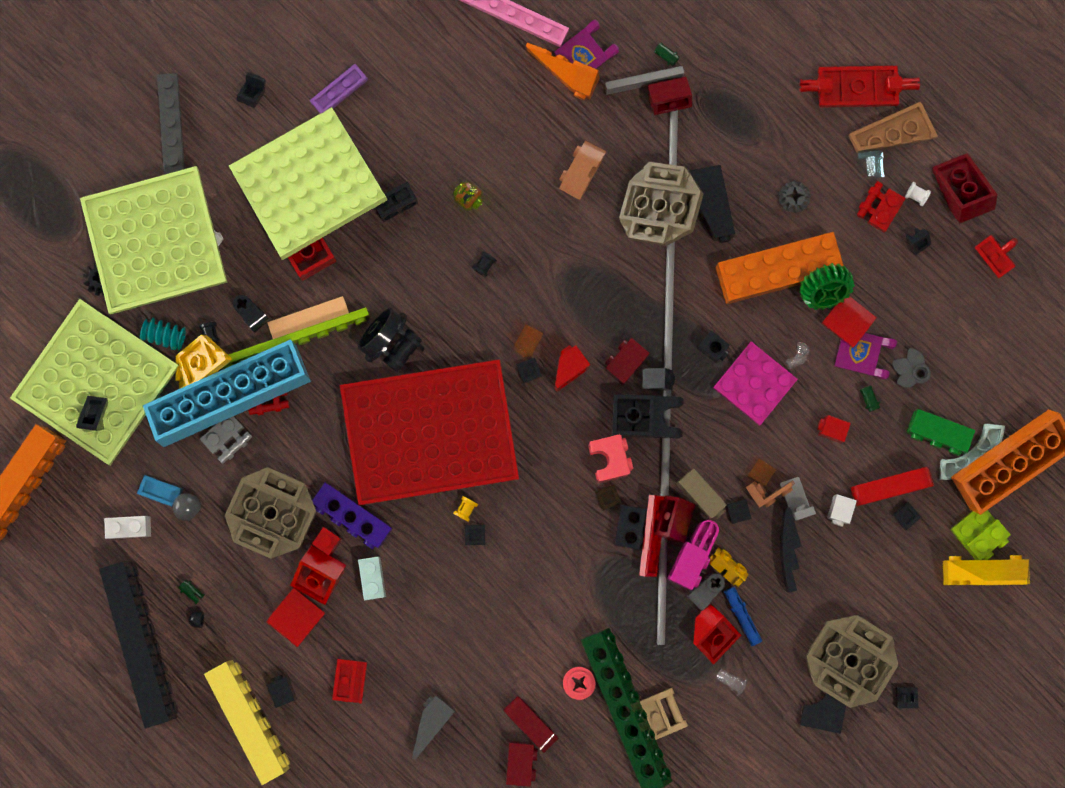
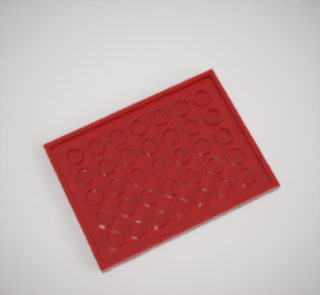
[340,359,519,505]

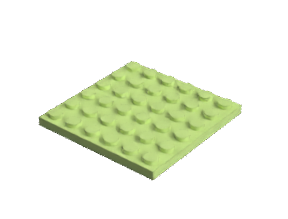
[229,107,387,260]
[80,166,228,314]
[10,299,179,466]

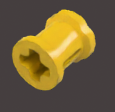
[453,496,478,522]

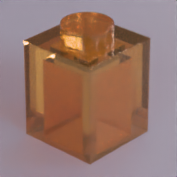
[514,324,543,358]

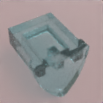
[858,151,884,178]

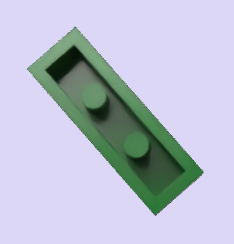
[906,409,975,456]

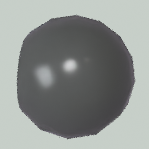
[172,493,201,521]

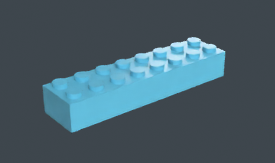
[143,340,311,447]

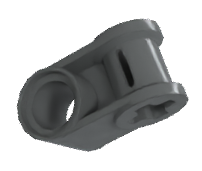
[687,573,725,611]

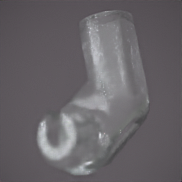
[785,342,810,369]

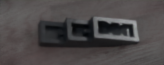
[780,507,802,593]

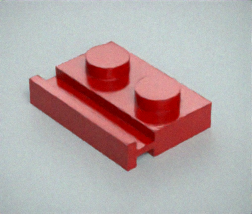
[332,659,368,704]

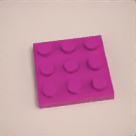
[713,342,798,426]

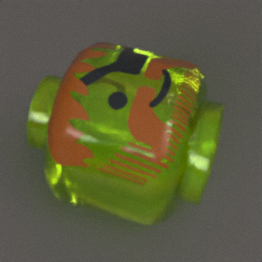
[453,181,483,211]

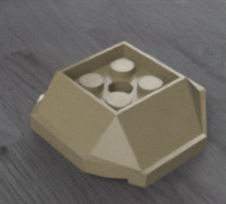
[619,162,704,246]
[225,467,317,559]
[806,615,898,708]

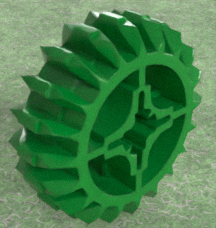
[800,263,855,310]

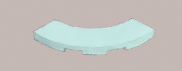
[939,424,1005,480]

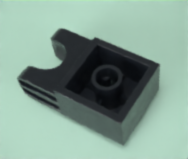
[612,394,684,439]

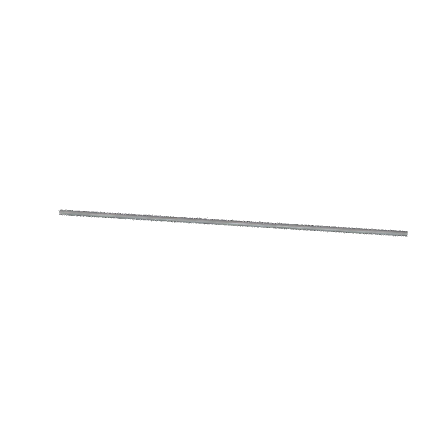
[657,110,678,645]

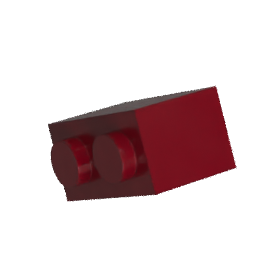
[648,77,692,115]
[605,338,650,385]
[654,496,695,543]
[506,741,538,787]

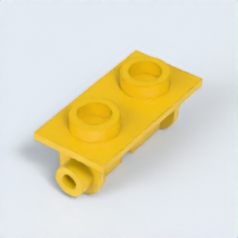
[709,547,749,587]

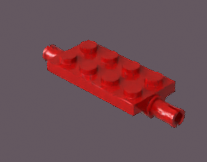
[799,66,920,108]

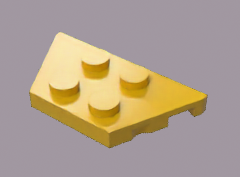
[176,335,232,389]

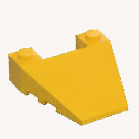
[943,555,1030,585]

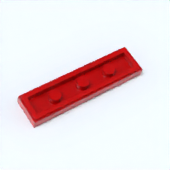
[639,495,665,577]

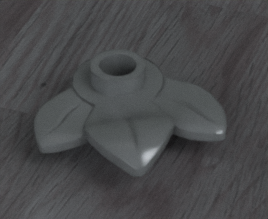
[892,348,931,387]

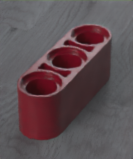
[503,696,559,753]

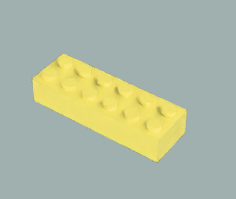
[204,660,290,785]

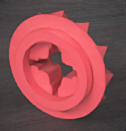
[563,667,596,700]

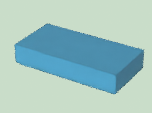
[137,475,183,507]

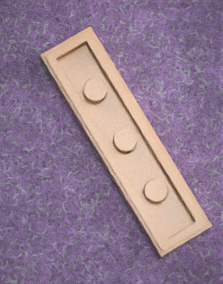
[267,296,349,339]

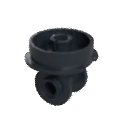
[358,308,425,373]

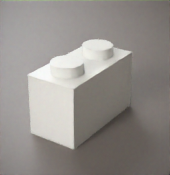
[104,516,151,539]

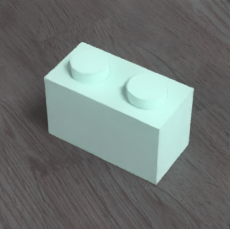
[358,557,386,600]

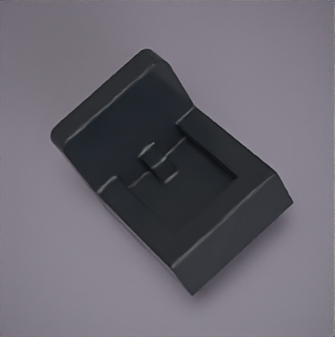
[237,72,266,108]

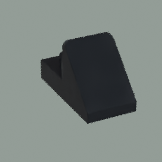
[76,396,108,431]

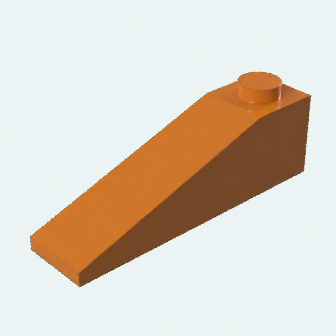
[526,43,600,100]

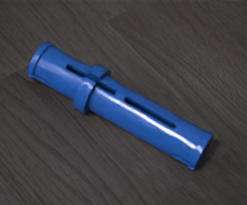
[723,586,763,646]

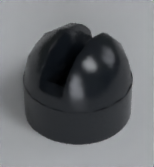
[188,611,204,628]

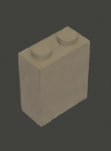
[675,468,727,520]

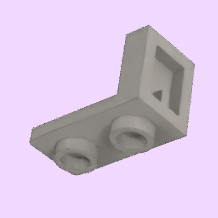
[780,477,816,521]

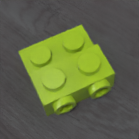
[950,510,1011,560]

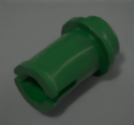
[654,42,680,66]
[860,385,880,412]
[178,579,205,604]

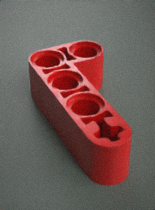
[850,466,935,506]

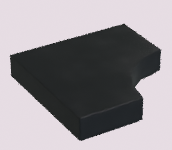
[800,693,846,734]

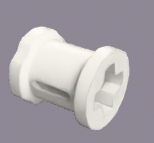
[905,182,931,206]

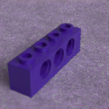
[312,482,393,549]

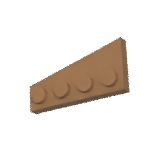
[848,102,938,153]

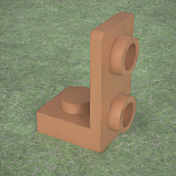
[746,480,795,508]

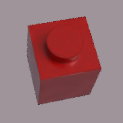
[817,415,851,443]
[312,527,342,556]

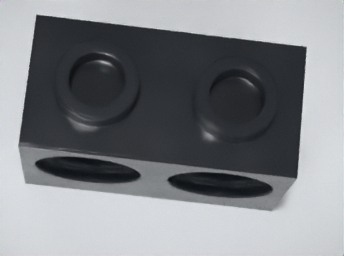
[375,181,418,222]
[614,505,647,550]

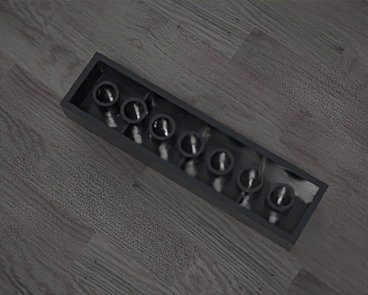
[99,561,178,729]

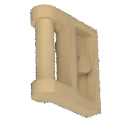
[640,687,688,740]

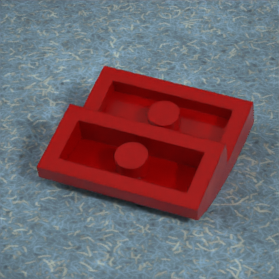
[821,297,877,348]
[266,588,325,648]

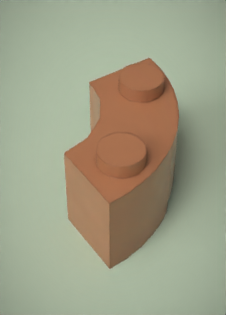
[559,140,606,200]

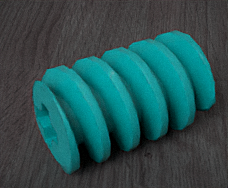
[140,317,186,350]

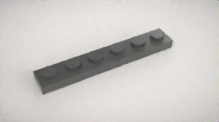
[157,73,185,175]

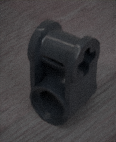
[233,295,270,333]

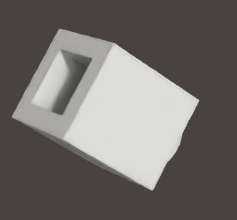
[827,494,857,527]

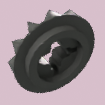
[779,181,811,213]

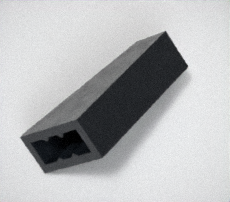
[689,165,735,243]

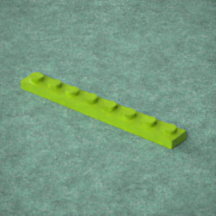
[220,307,370,370]

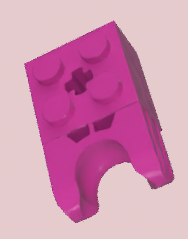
[667,520,719,590]

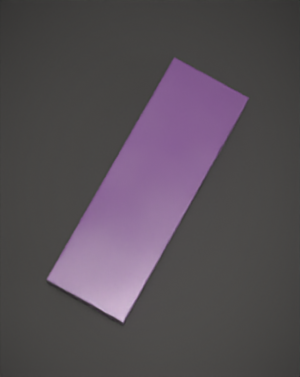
[309,64,368,114]

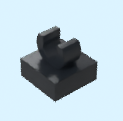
[906,228,931,255]
[896,687,919,709]

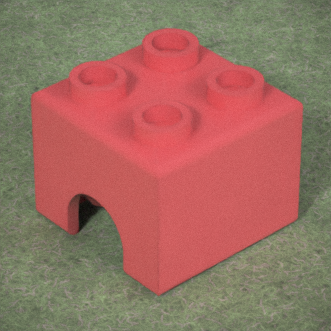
[588,434,633,483]

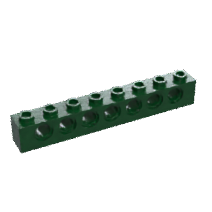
[581,628,672,788]

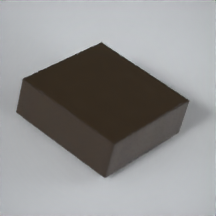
[595,484,622,511]

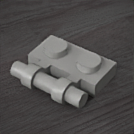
[200,416,253,464]

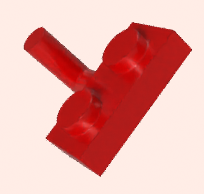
[974,234,1018,278]

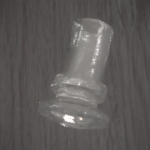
[715,668,748,697]

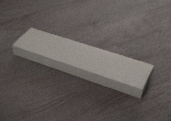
[605,66,684,95]

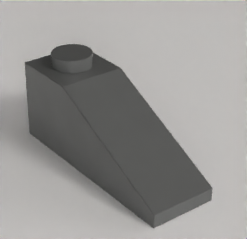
[412,695,455,760]

